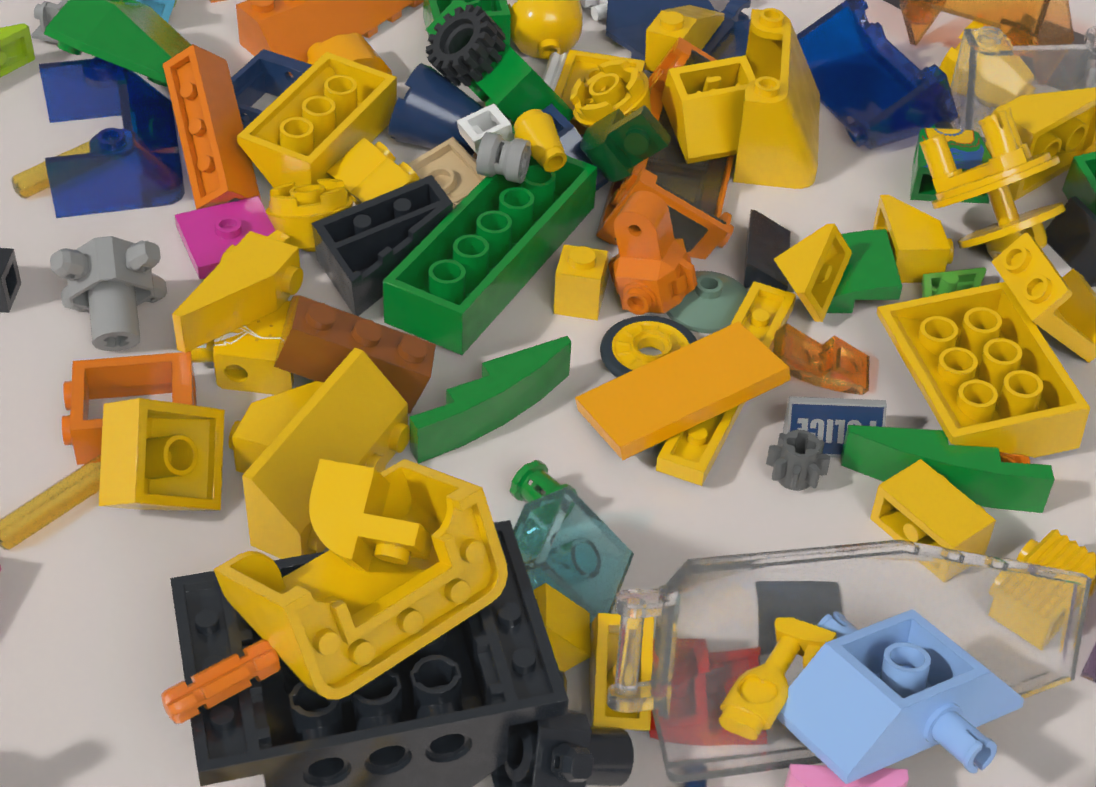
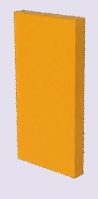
[575,321,791,460]

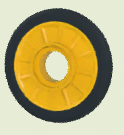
[600,316,697,377]

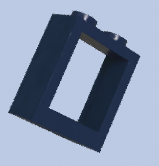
[231,49,312,129]

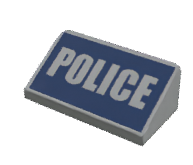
[783,396,887,458]

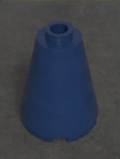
[388,63,484,158]

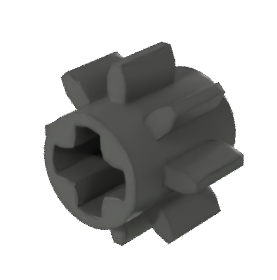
[766,430,831,491]

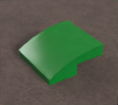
[808,229,903,313]

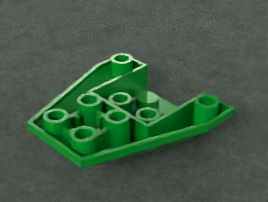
[44,0,191,87]

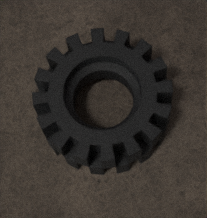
[426,5,506,86]

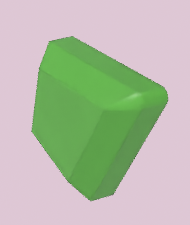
[922,267,987,298]

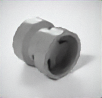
[476,132,531,184]

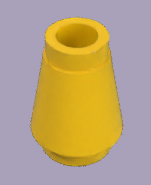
[514,109,567,172]

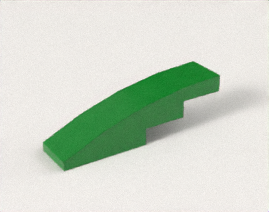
[409,336,571,464]
[840,425,1055,513]

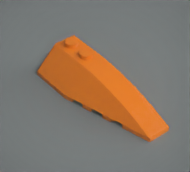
[236,0,423,76]

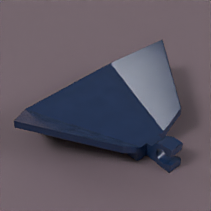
[606,0,751,73]

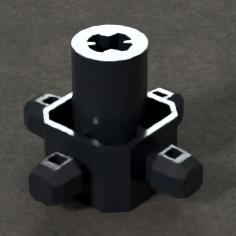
[491,670,634,787]

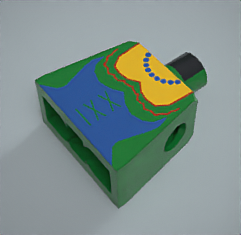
[910,121,992,204]

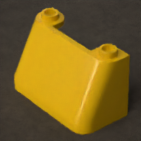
[733,8,820,189]
[213,459,508,700]

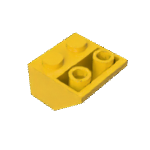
[661,55,756,164]

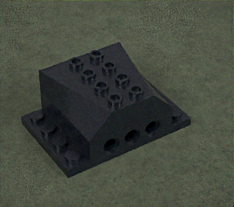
[170,520,569,787]

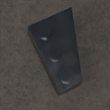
[312,175,453,316]

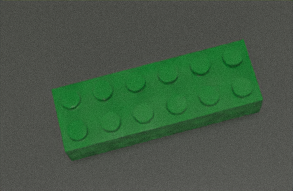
[383,155,597,355]

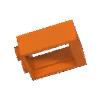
[62,351,197,465]

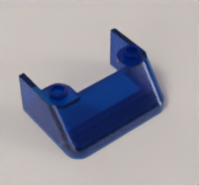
[39,57,185,218]

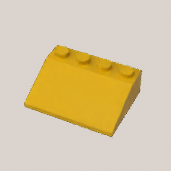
[876,281,1090,458]

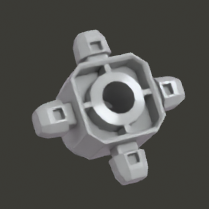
[50,236,167,351]

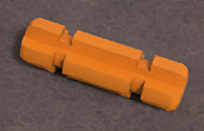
[161,640,280,724]

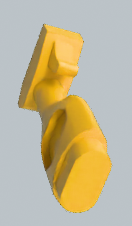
[719,617,837,740]

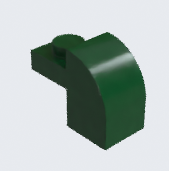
[580,105,671,182]

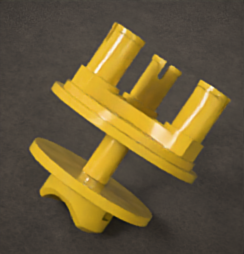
[919,107,1065,259]

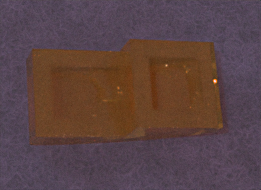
[773,323,870,395]

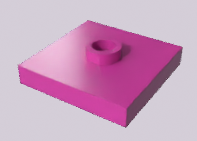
[175,196,275,279]

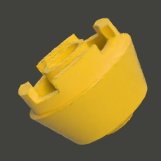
[570,59,651,128]
[266,179,353,252]

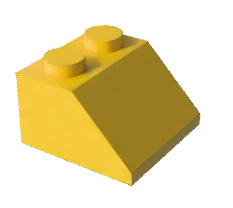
[99,398,225,511]

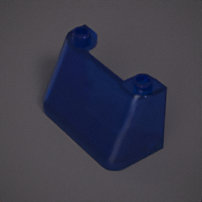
[797,0,958,149]

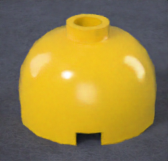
[508,0,583,60]

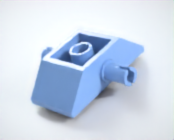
[777,609,1024,784]

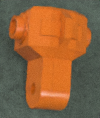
[608,191,697,315]

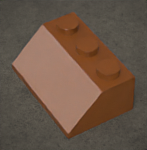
[274,295,436,414]

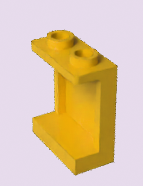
[991,233,1096,363]

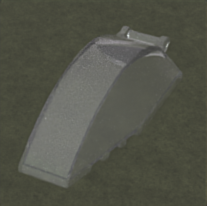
[607,540,1092,783]

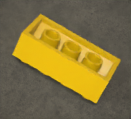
[237,52,397,188]
[242,348,410,559]

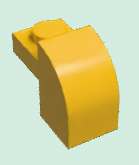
[309,459,433,572]

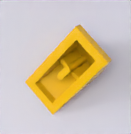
[774,223,852,322]

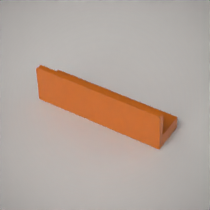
[163,44,261,210]

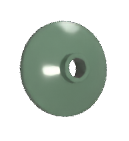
[666,271,748,334]

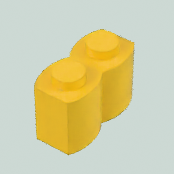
[326,138,420,205]

